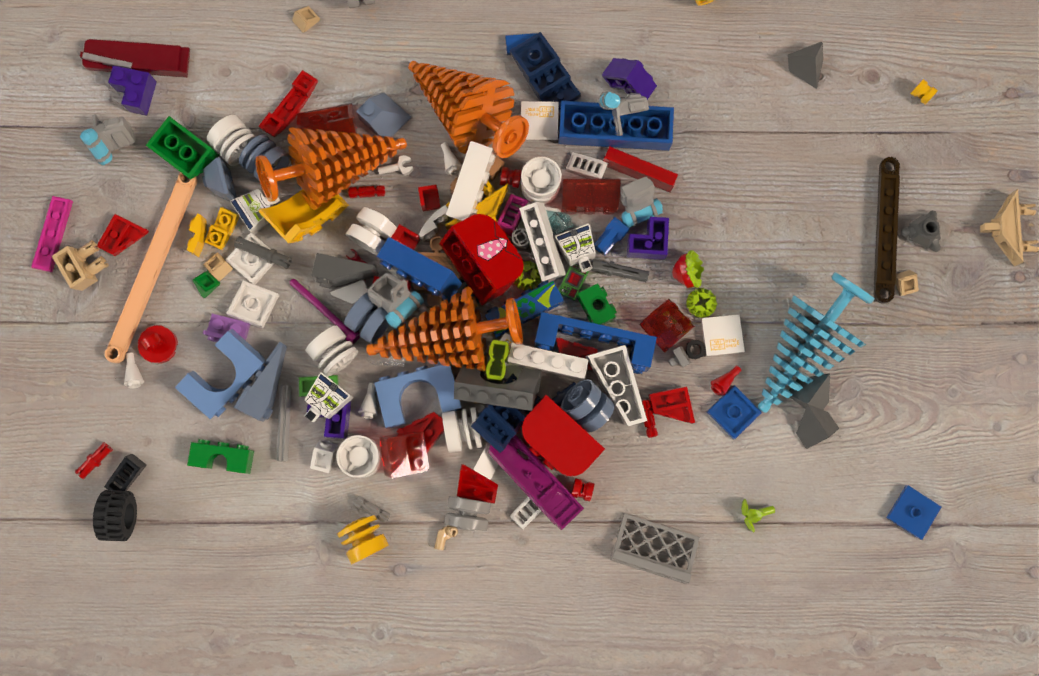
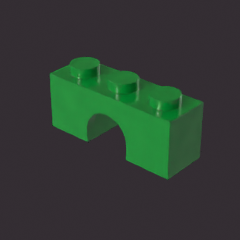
[187,439,254,474]

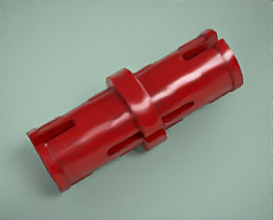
[75,442,113,479]

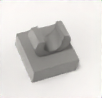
[668,346,692,367]

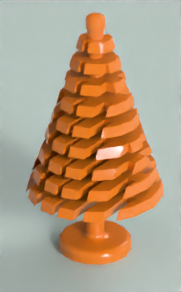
[408,61,529,158]
[255,127,407,210]
[366,287,523,371]

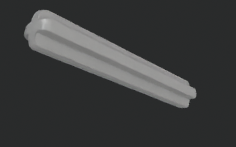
[277,385,292,462]

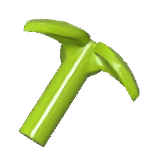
[741,499,775,533]

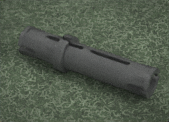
[234,236,292,269]
[591,259,649,283]

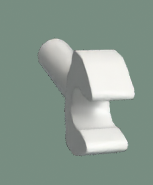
[378,155,413,176]

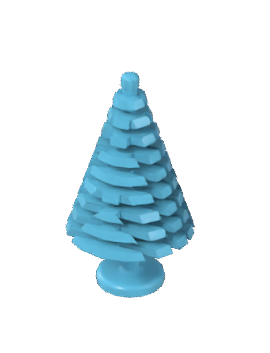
[758,272,875,413]

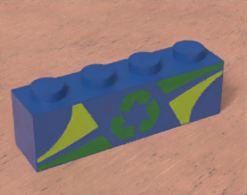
[485,280,564,338]

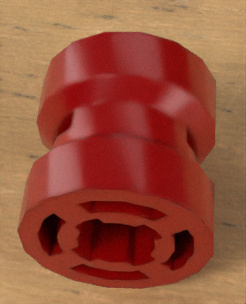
[500,167,522,188]
[571,478,595,502]

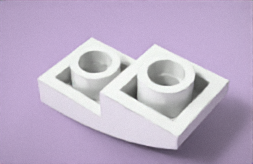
[419,205,450,242]

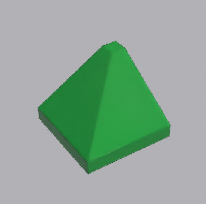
[192,270,220,298]

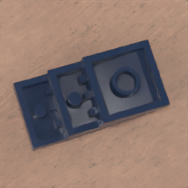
[509,32,581,111]
[471,373,541,453]

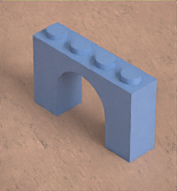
[175,329,266,419]
[374,362,462,429]

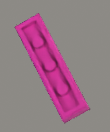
[31,196,73,273]

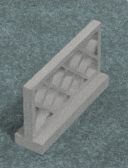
[610,513,700,584]

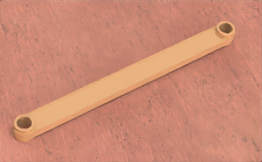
[105,172,198,363]

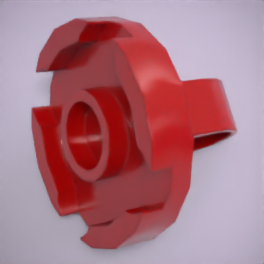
[138,325,178,364]

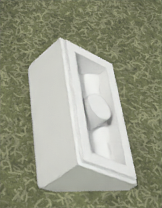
[473,442,499,480]

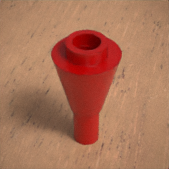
[711,365,742,396]

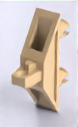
[980,189,1039,267]

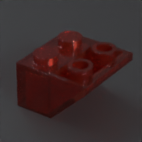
[639,299,695,353]
[379,431,429,478]

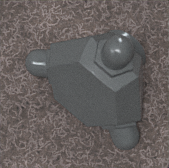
[901,210,941,252]

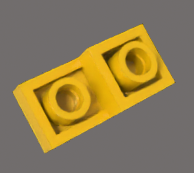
[205,207,240,250]
[186,213,207,257]

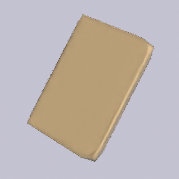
[292,6,320,33]
[204,252,233,281]
[896,270,919,296]

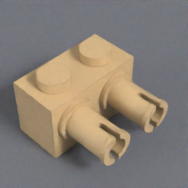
[52,240,109,291]

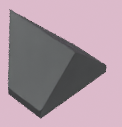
[788,42,824,89]
[789,373,830,410]
[796,404,839,449]

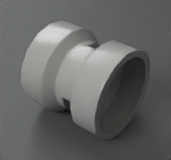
[512,228,530,250]

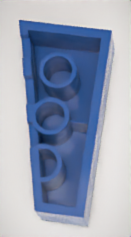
[377,237,462,302]

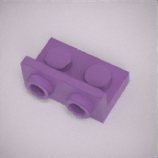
[203,314,250,342]

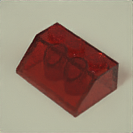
[296,103,357,138]
[561,179,621,215]

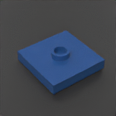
[886,485,942,540]

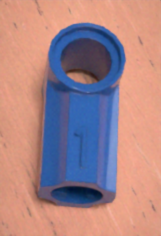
[594,217,630,256]

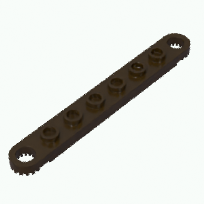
[873,156,900,304]

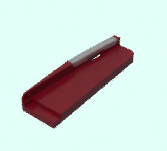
[80,39,190,78]

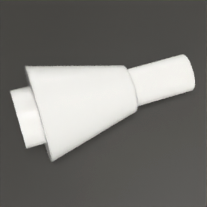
[441,142,462,176]
[124,353,144,389]
[358,383,377,419]

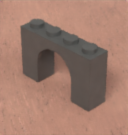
[454,363,542,411]

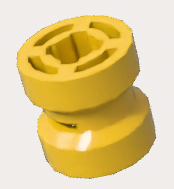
[910,79,938,105]

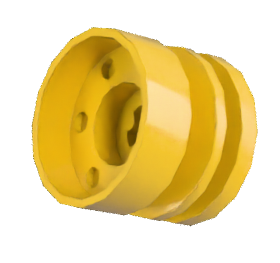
[337,515,389,565]

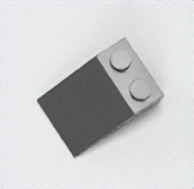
[311,253,379,289]

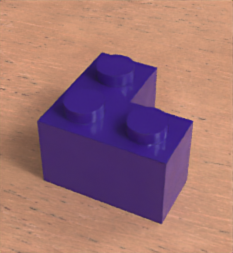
[602,58,657,100]
[108,65,157,116]
[627,216,669,260]
[307,401,351,439]

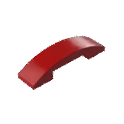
[258,70,318,137]

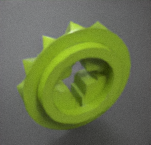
[514,261,541,291]
[686,287,717,318]

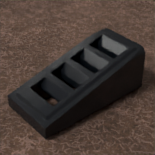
[104,454,147,491]

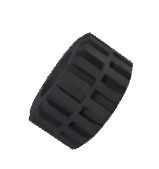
[93,490,137,541]

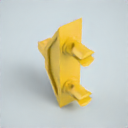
[445,181,508,230]

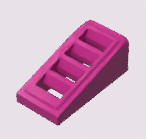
[497,194,528,237]

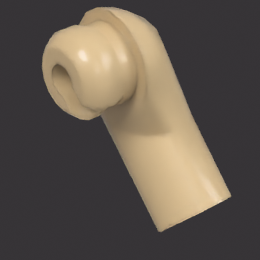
[434,525,458,550]

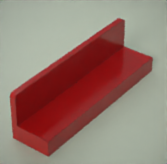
[603,146,678,193]

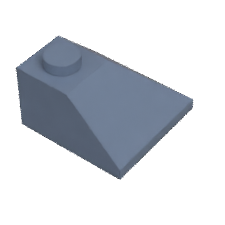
[356,93,411,139]
[202,157,237,202]

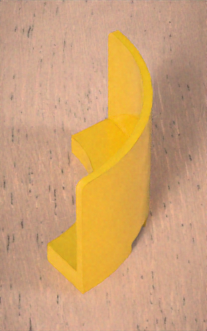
[259,189,349,243]

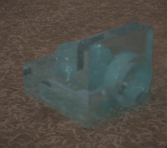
[549,212,574,238]

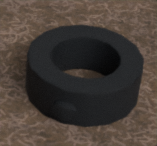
[685,340,705,359]

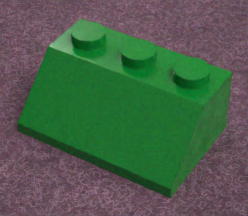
[145,116,220,179]

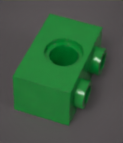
[577,283,617,325]

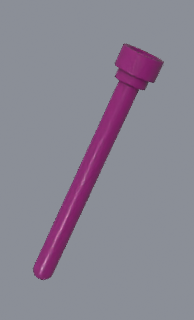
[289,279,361,344]

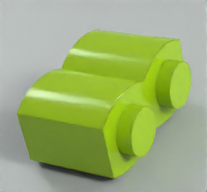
[486,340,509,382]

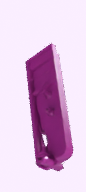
[488,435,584,530]

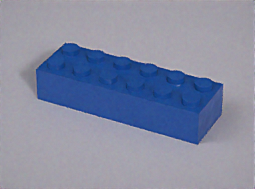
[558,101,674,151]

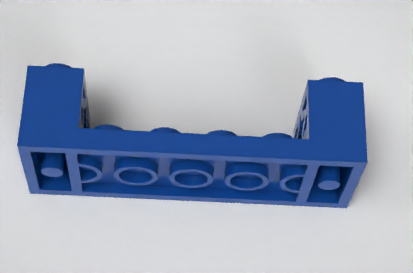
[534,312,657,374]

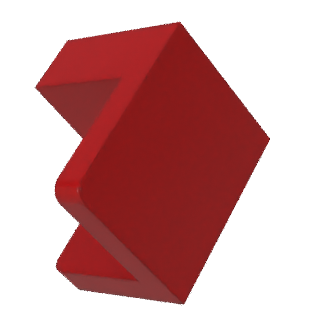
[418,184,441,212]
[391,224,420,250]

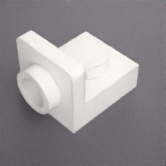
[310,440,338,473]

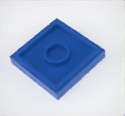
[707,385,762,440]

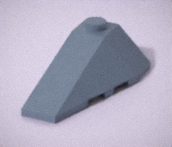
[234,342,287,422]

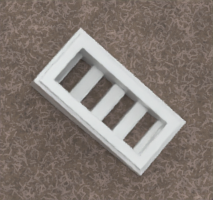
[566,152,608,183]
[510,497,541,530]

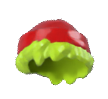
[672,250,704,288]

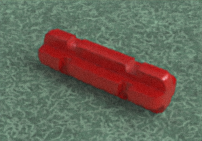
[348,185,386,198]
[642,400,658,438]

